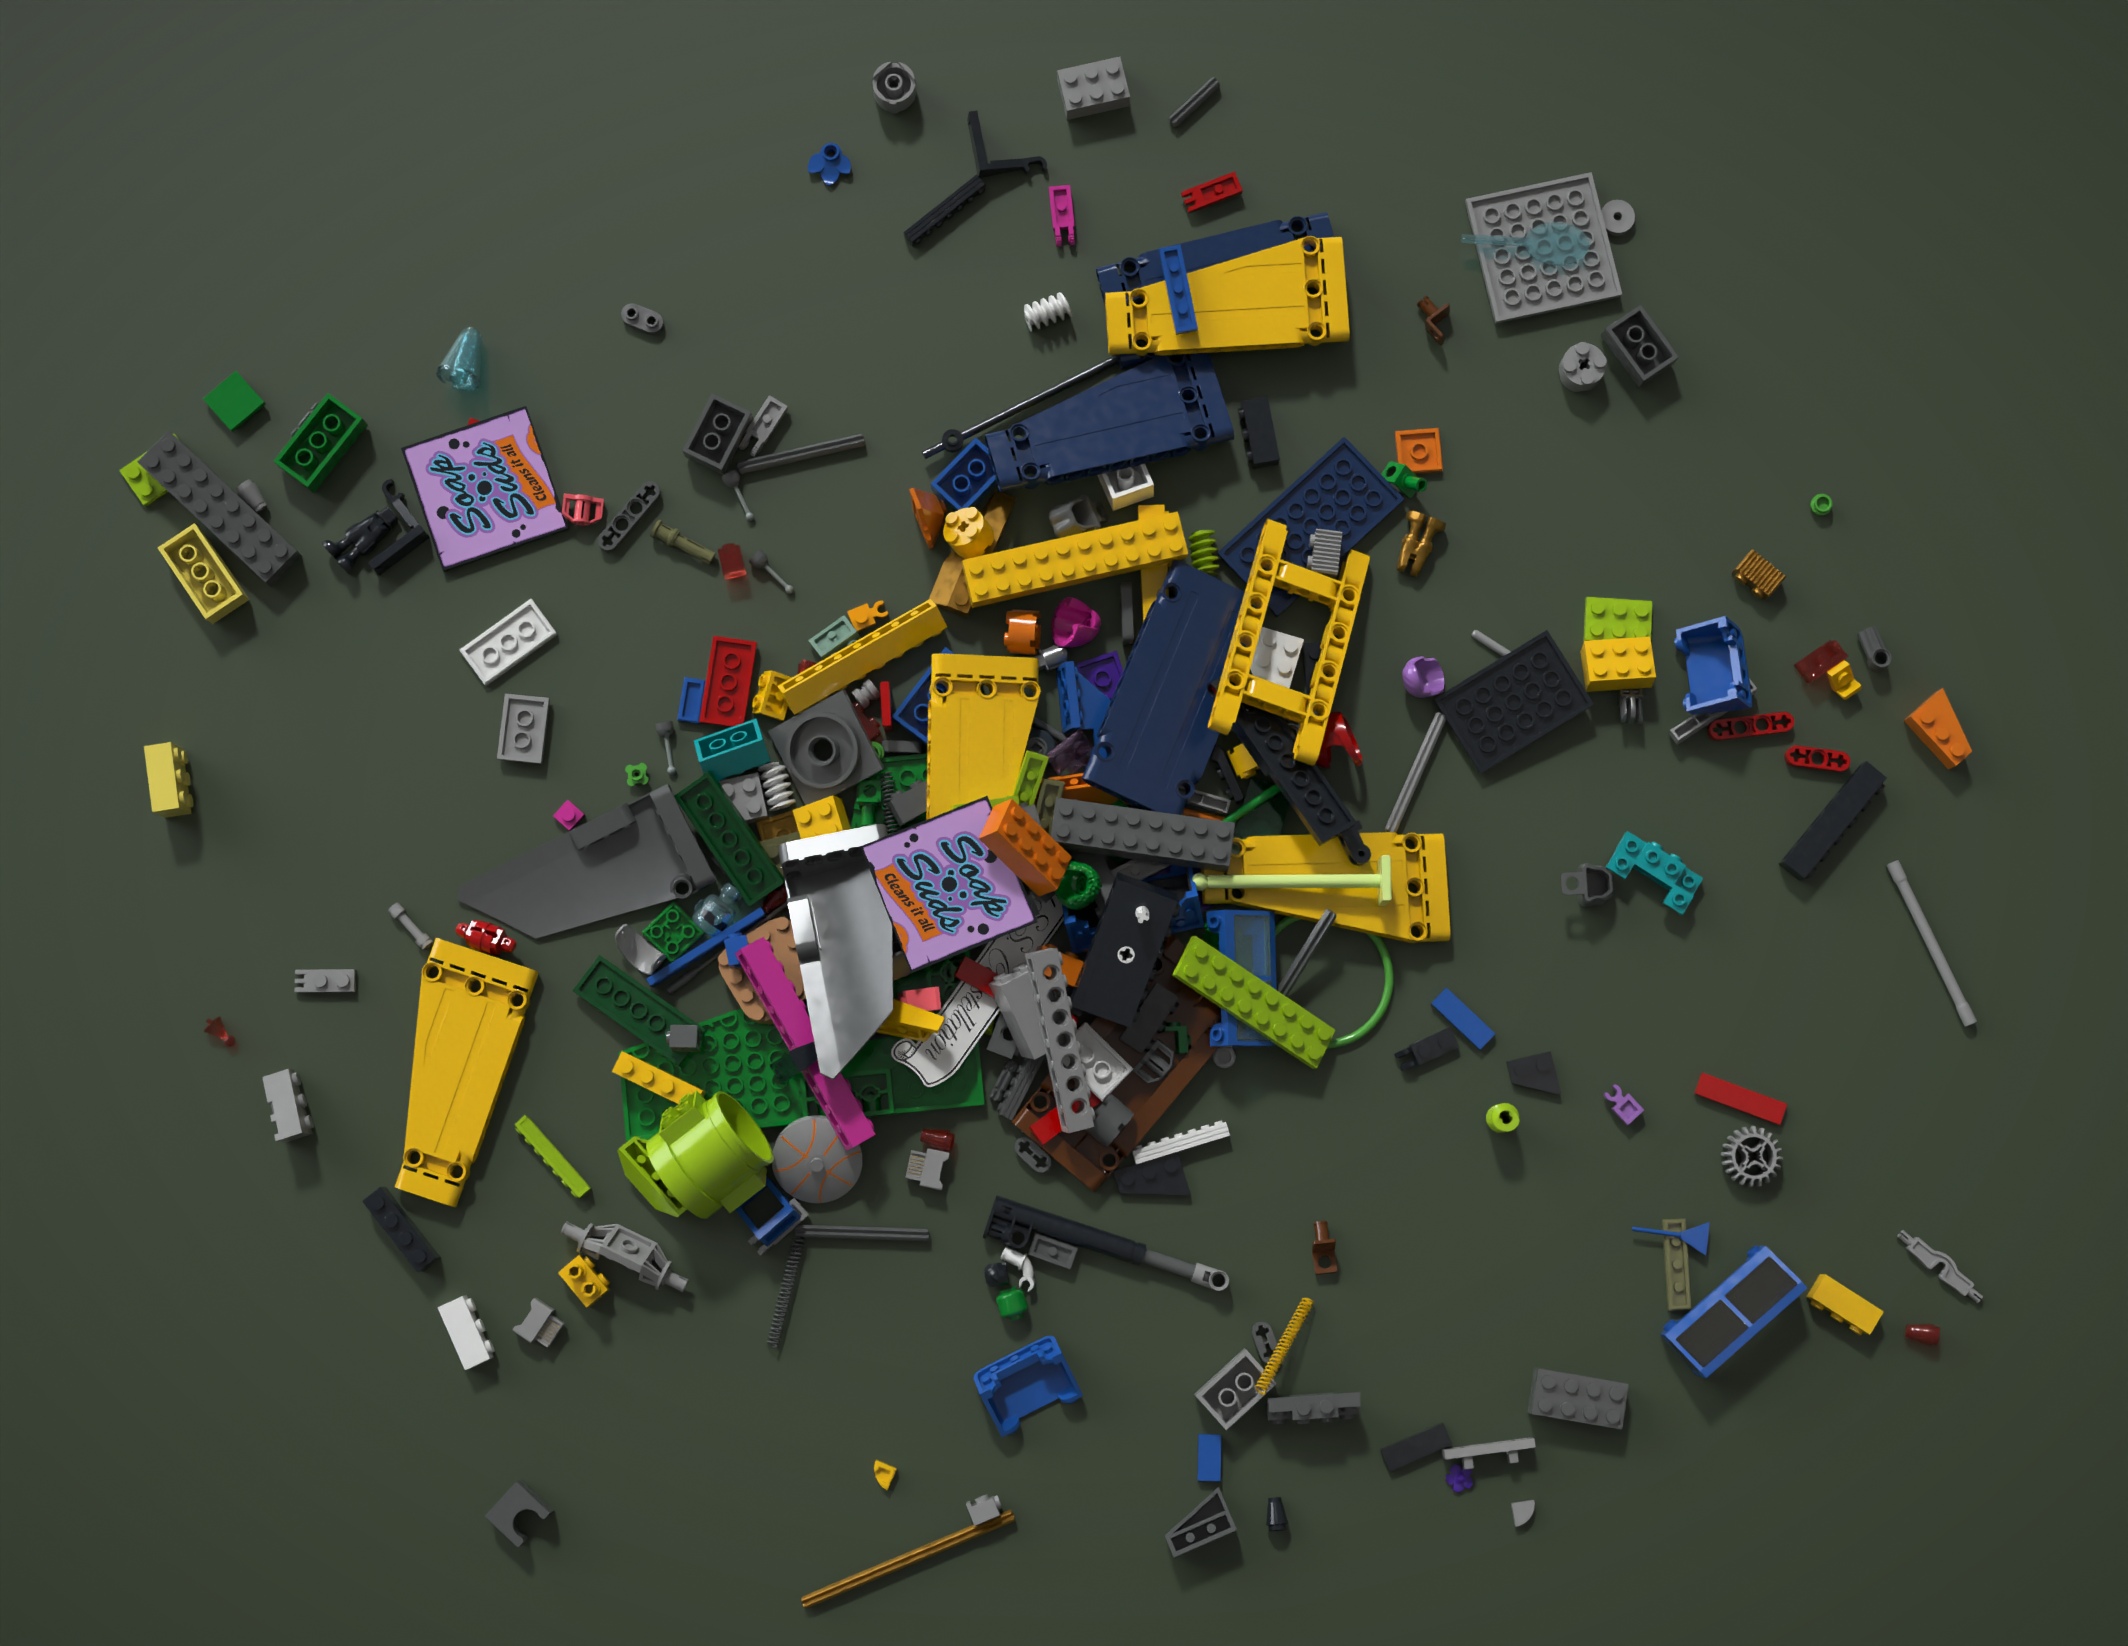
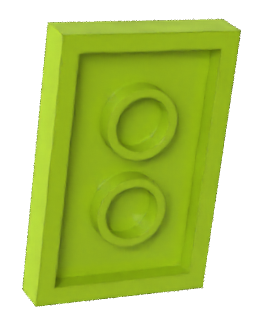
[119,433,179,507]
[1583,597,1652,641]

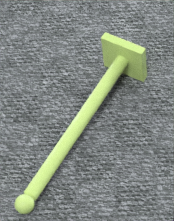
[1192,855,1392,906]

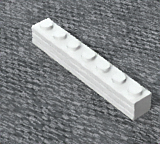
[1132,1120,1230,1164]

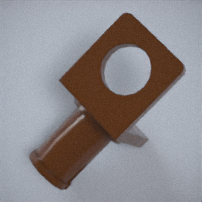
[1417,296,1450,346]
[1312,1221,1337,1275]

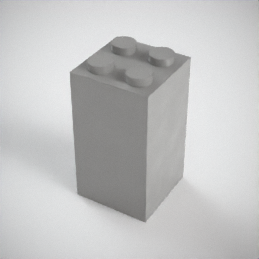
[989,962,1066,1060]

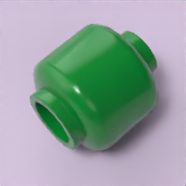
[996,1286,1028,1321]

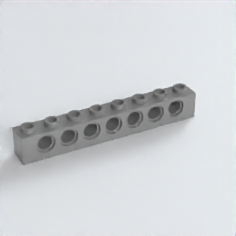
[1025,948,1095,1133]

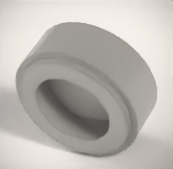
[1213,1047,1236,1068]

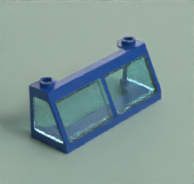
[1207,910,1277,1048]

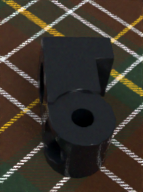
[1337,820,1371,866]

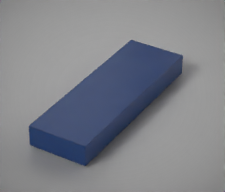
[1431,987,1495,1050]

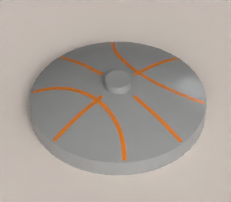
[772,1115,863,1203]

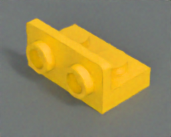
[752,671,792,721]

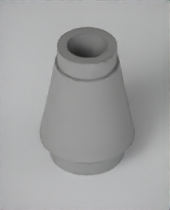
[236,479,267,513]

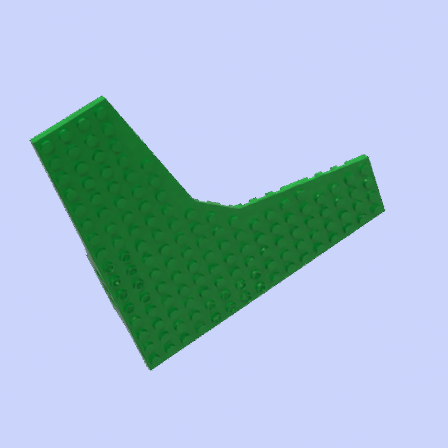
[618,753,985,1142]

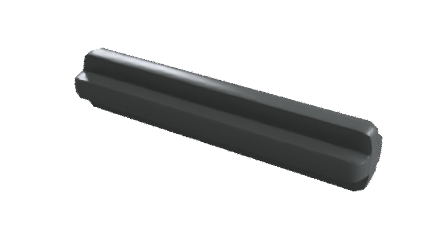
[1169,77,1220,127]

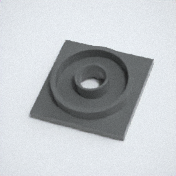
[768,690,885,805]

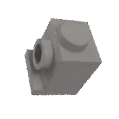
[966,1494,1002,1526]

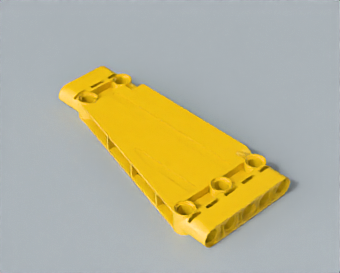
[1105,236,1350,356]
[926,653,1041,820]
[1201,832,1451,944]
[395,938,539,1207]

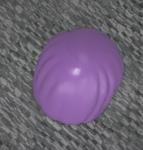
[1402,656,1445,698]

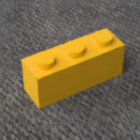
[1806,1274,1884,1336]

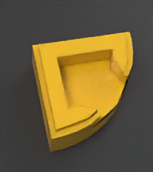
[874,1459,897,1490]

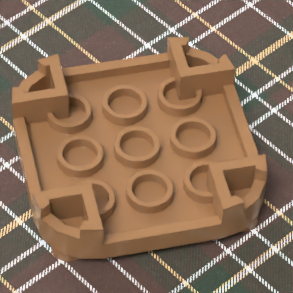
[718,917,807,1025]

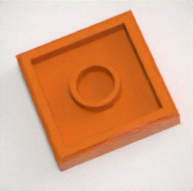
[1395,428,1443,474]

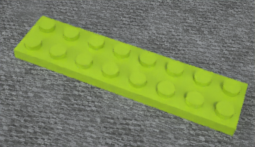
[1172,936,1335,1069]

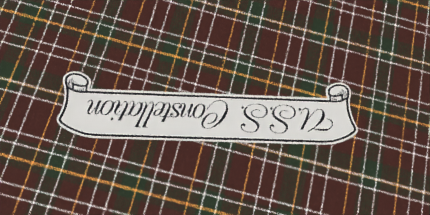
[891,894,1071,1087]

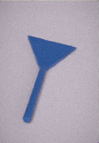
[1632,1222,1710,1256]

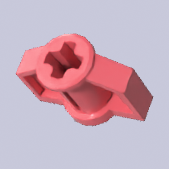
[562,493,604,526]

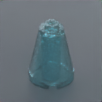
[436,327,483,391]

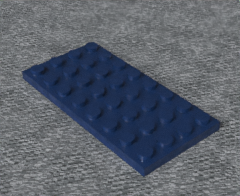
[1217,437,1404,617]

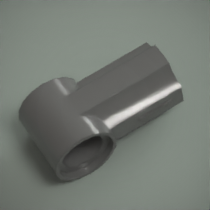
[1857,626,1892,672]

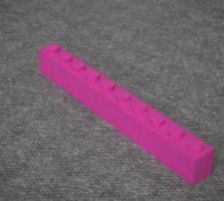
[735,937,876,1151]

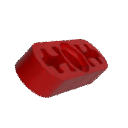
[1784,745,1850,773]

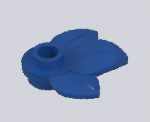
[808,143,851,186]

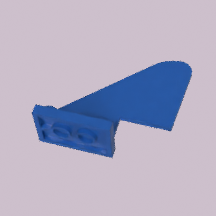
[1056,661,1111,758]

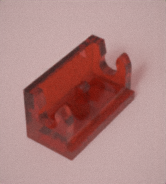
[1794,640,1849,684]

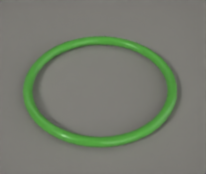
[1252,916,1394,1049]

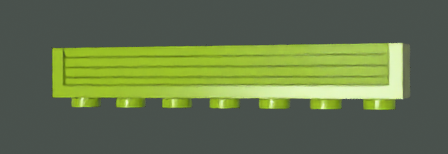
[514,1115,592,1198]

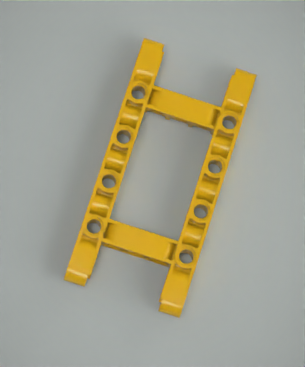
[1208,519,1370,766]

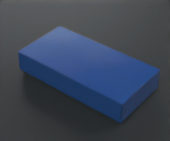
[677,677,706,725]
[1197,1434,1221,1481]

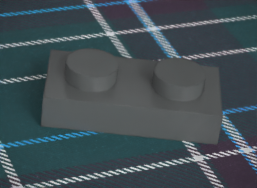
[1028,1233,1078,1269]

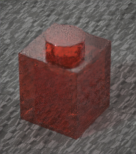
[718,543,747,579]

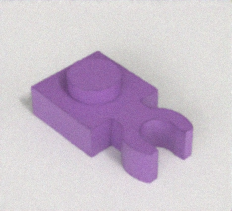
[1603,1084,1644,1125]

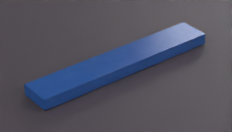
[646,907,767,987]

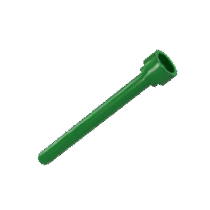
[1222,784,1281,823]

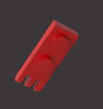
[1181,171,1243,213]

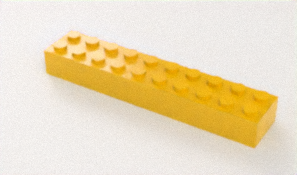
[962,511,1189,608]

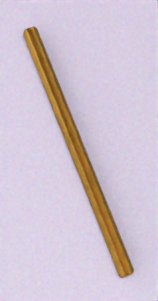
[801,1510,1015,1609]

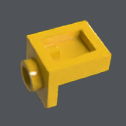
[1827,660,1862,700]

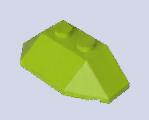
[617,1136,688,1217]

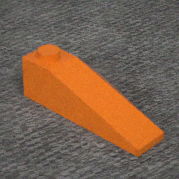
[909,488,947,550]

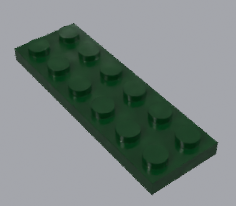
[674,770,785,907]
[572,955,707,1067]

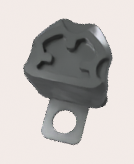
[1049,495,1109,538]
[1561,863,1615,907]

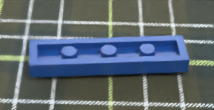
[1159,244,1198,335]

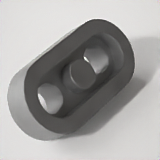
[621,303,664,335]

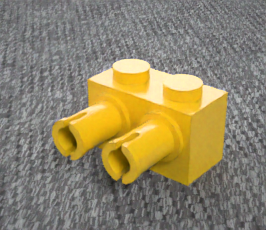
[558,1255,611,1308]

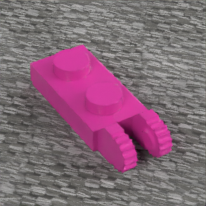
[1049,185,1075,247]

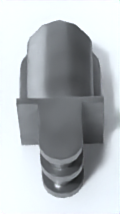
[1034,645,1067,674]
[1618,688,1644,724]

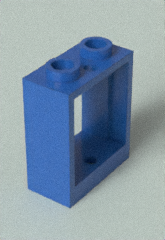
[735,1175,801,1247]

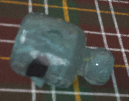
[692,883,742,937]

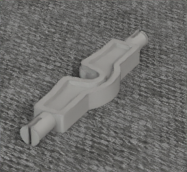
[1897,1230,1983,1303]

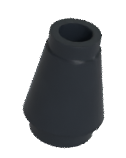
[1266,1497,1289,1531]

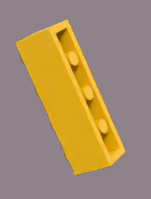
[612,1051,706,1104]

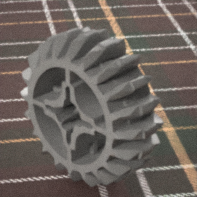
[1721,1126,1783,1187]

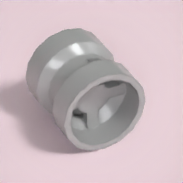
[851,679,881,709]

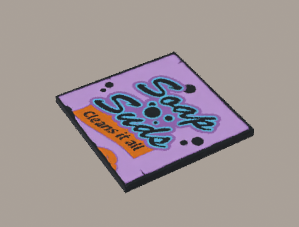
[401,406,569,572]
[860,796,1038,973]

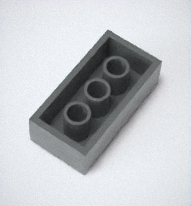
[1528,1367,1629,1429]

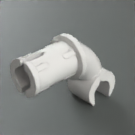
[1000,1246,1035,1291]

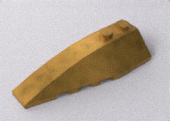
[928,491,1016,619]

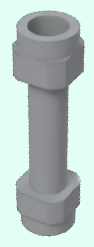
[388,902,433,951]

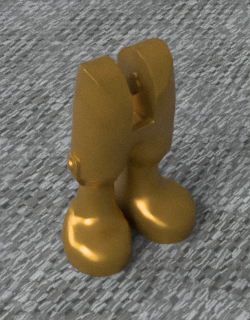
[1396,511,1446,577]

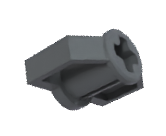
[1132,1039,1174,1083]

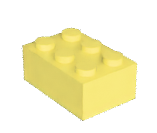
[144,742,194,818]

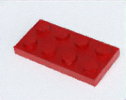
[699,636,758,727]

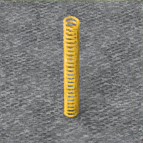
[1255,1298,1314,1395]

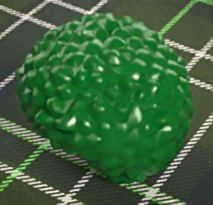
[1055,861,1102,910]

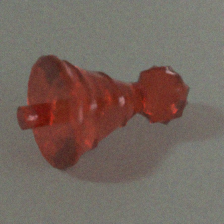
[204,1016,235,1047]

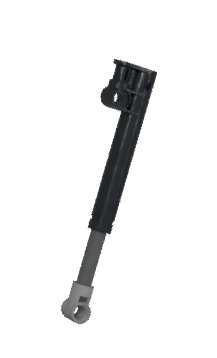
[983,1195,1229,1291]

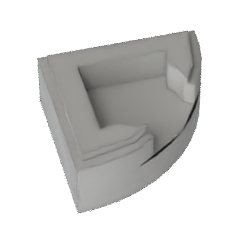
[1511,1499,1535,1527]

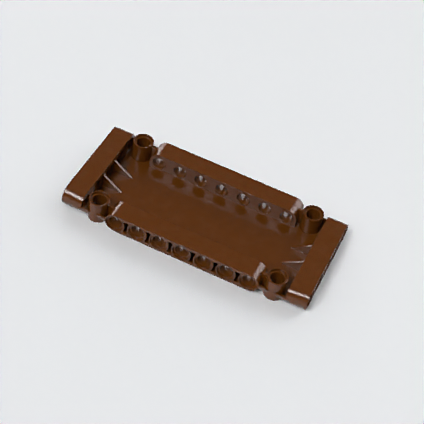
[1011,934,1239,1193]

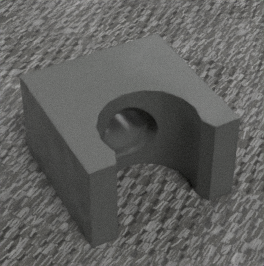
[485,1479,554,1548]

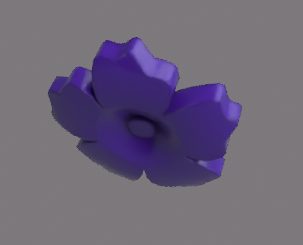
[1445,1464,1473,1492]

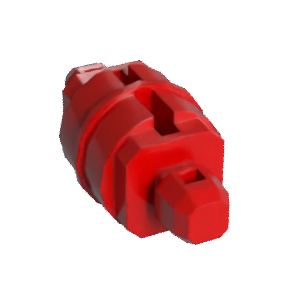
[455,920,517,955]

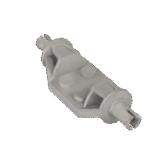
[560,1221,689,1293]

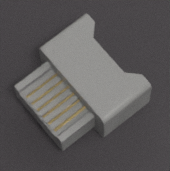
[905,1148,950,1191]
[512,1297,565,1348]

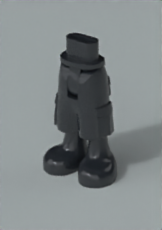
[322,507,398,574]

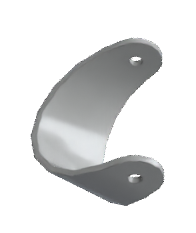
[615,924,667,975]

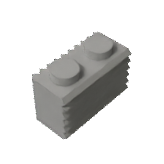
[1306,529,1342,579]

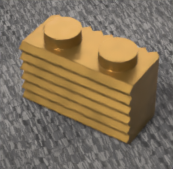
[1732,549,1786,600]

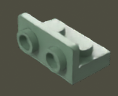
[808,615,861,660]

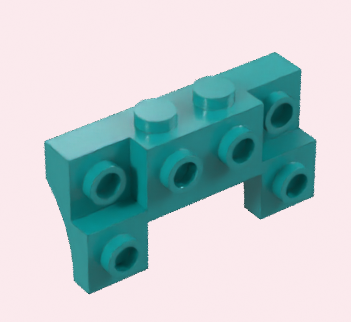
[1605,831,1703,915]

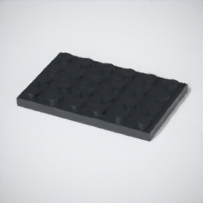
[1434,630,1594,774]

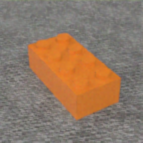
[978,799,1072,897]

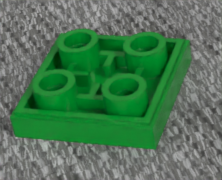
[203,371,266,432]
[642,901,705,963]

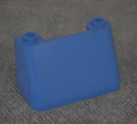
[1675,616,1753,715]
[973,1336,1083,1437]

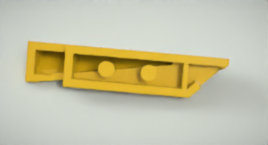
[877,999,945,1042]

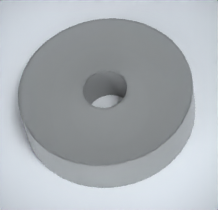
[1601,200,1635,236]

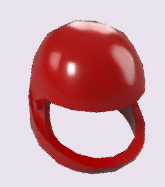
[1315,712,1363,769]

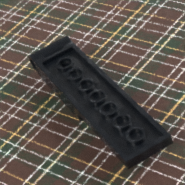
[1207,670,1357,846]

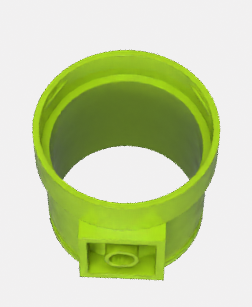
[646,1090,774,1219]

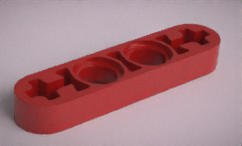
[1707,712,1794,741]

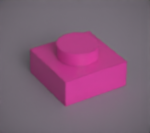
[553,800,585,831]

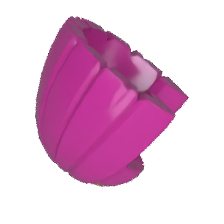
[1051,597,1101,647]

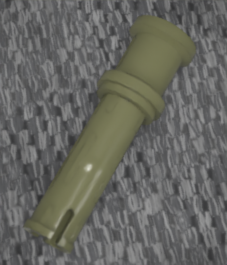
[650,519,716,565]

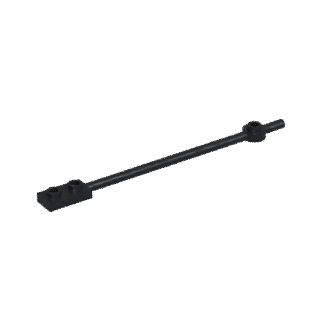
[921,353,1153,459]

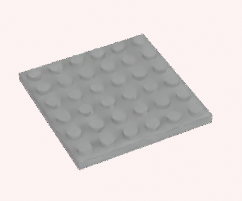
[1465,172,1623,324]

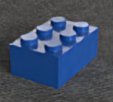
[930,438,997,512]

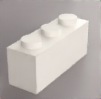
[438,1295,495,1370]

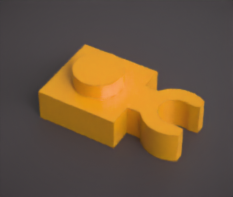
[847,601,889,632]

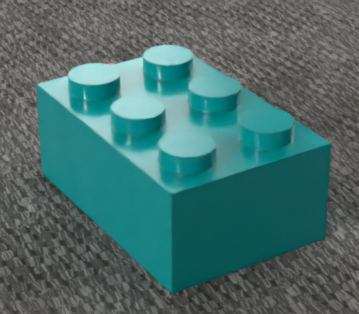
[694,719,771,782]

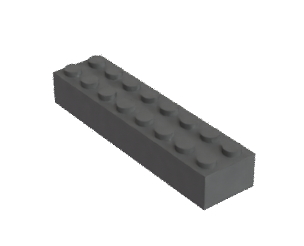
[137,430,302,586]
[1051,797,1235,873]

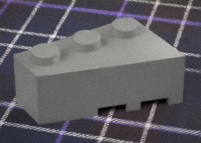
[262,1069,314,1142]

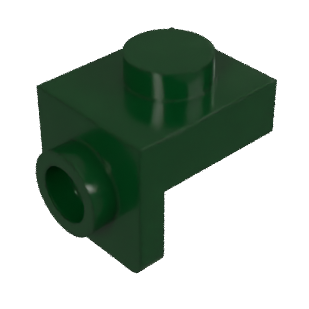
[1162,1022,1191,1054]

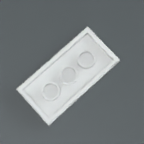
[460,599,558,686]

